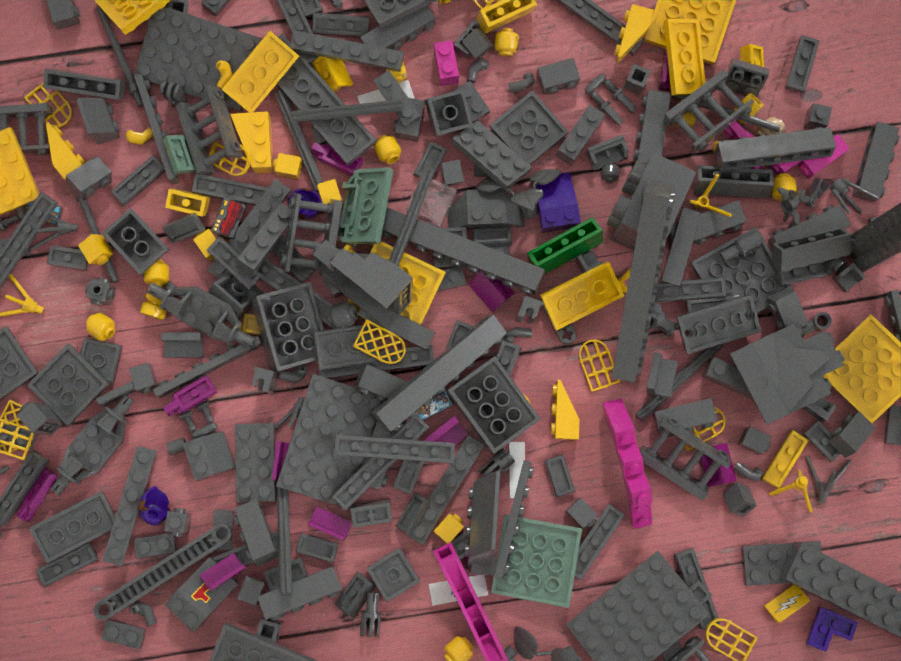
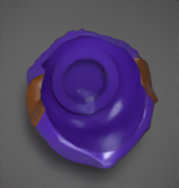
[287,188,323,220]
[137,486,170,526]

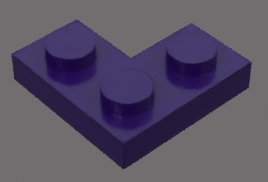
[805,607,858,652]

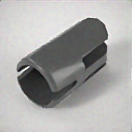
[160,81,187,107]
[478,448,515,477]

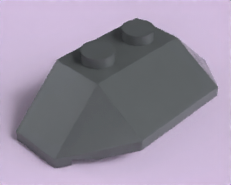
[448,189,524,229]

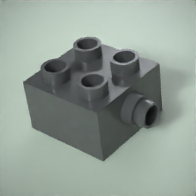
[606,153,696,250]

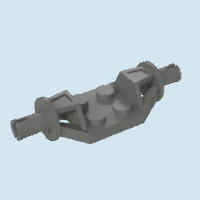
[147,283,256,349]
[50,395,135,496]

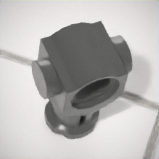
[650,301,678,337]

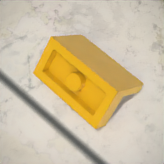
[312,56,353,93]

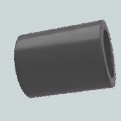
[166,437,186,456]

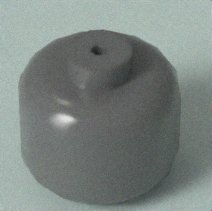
[601,163,620,184]

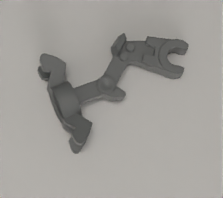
[777,178,828,224]

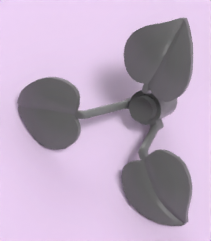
[475,169,561,219]
[514,626,581,661]

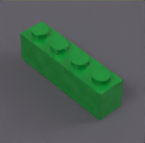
[527,217,604,274]

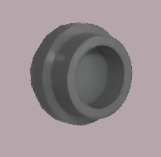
[828,256,847,274]

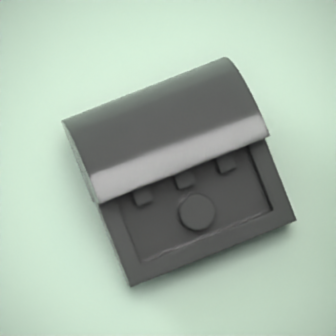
[726,58,770,97]

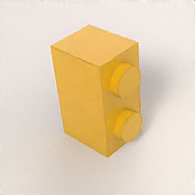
[165,188,211,217]

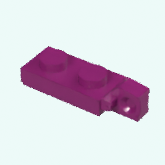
[311,142,363,176]
[163,375,218,416]
[17,468,57,522]

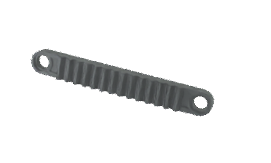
[93,524,233,620]

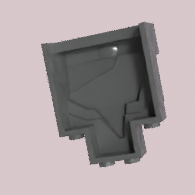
[313,240,413,329]
[729,324,845,425]

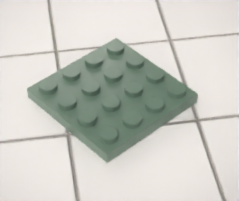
[491,515,582,608]

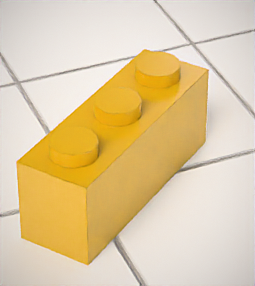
[476,0,537,34]

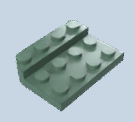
[338,167,393,247]

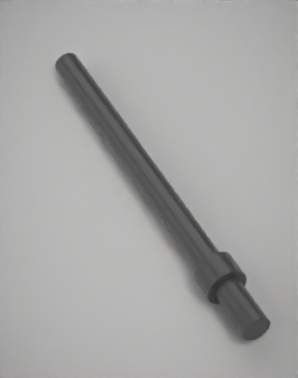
[96,7,144,107]
[671,95,781,133]
[74,194,119,283]

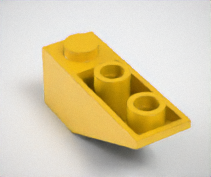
[614,4,654,63]
[46,122,86,180]
[551,380,580,440]

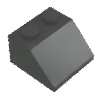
[424,89,473,136]
[76,98,120,145]
[208,273,264,319]
[183,431,236,481]

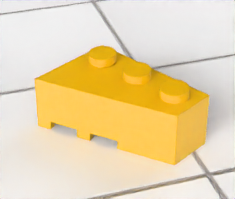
[230,111,274,174]

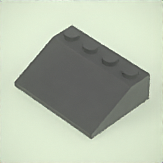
[251,282,324,372]
[446,356,541,455]
[464,471,500,565]

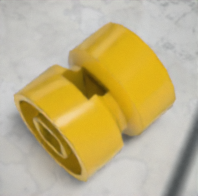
[140,287,167,321]

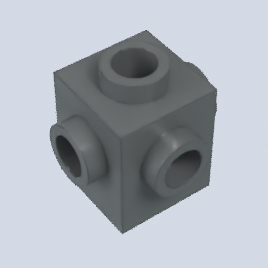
[85,277,116,306]

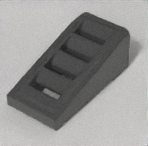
[453,19,487,59]

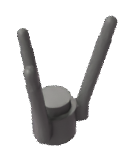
[830,178,879,214]

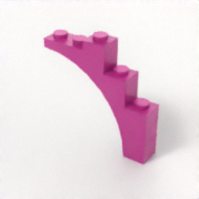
[724,121,850,179]
[603,398,652,529]
[433,542,508,661]

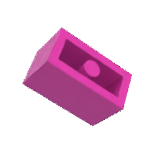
[434,40,459,86]

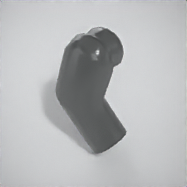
[467,58,489,83]
[509,73,535,93]
[504,327,532,343]
[279,365,307,383]
[734,462,764,481]
[130,602,157,626]

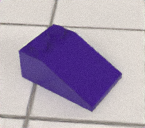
[533,172,581,233]

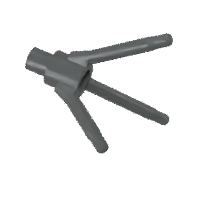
[29,215,78,251]
[275,397,304,431]
[806,456,852,503]

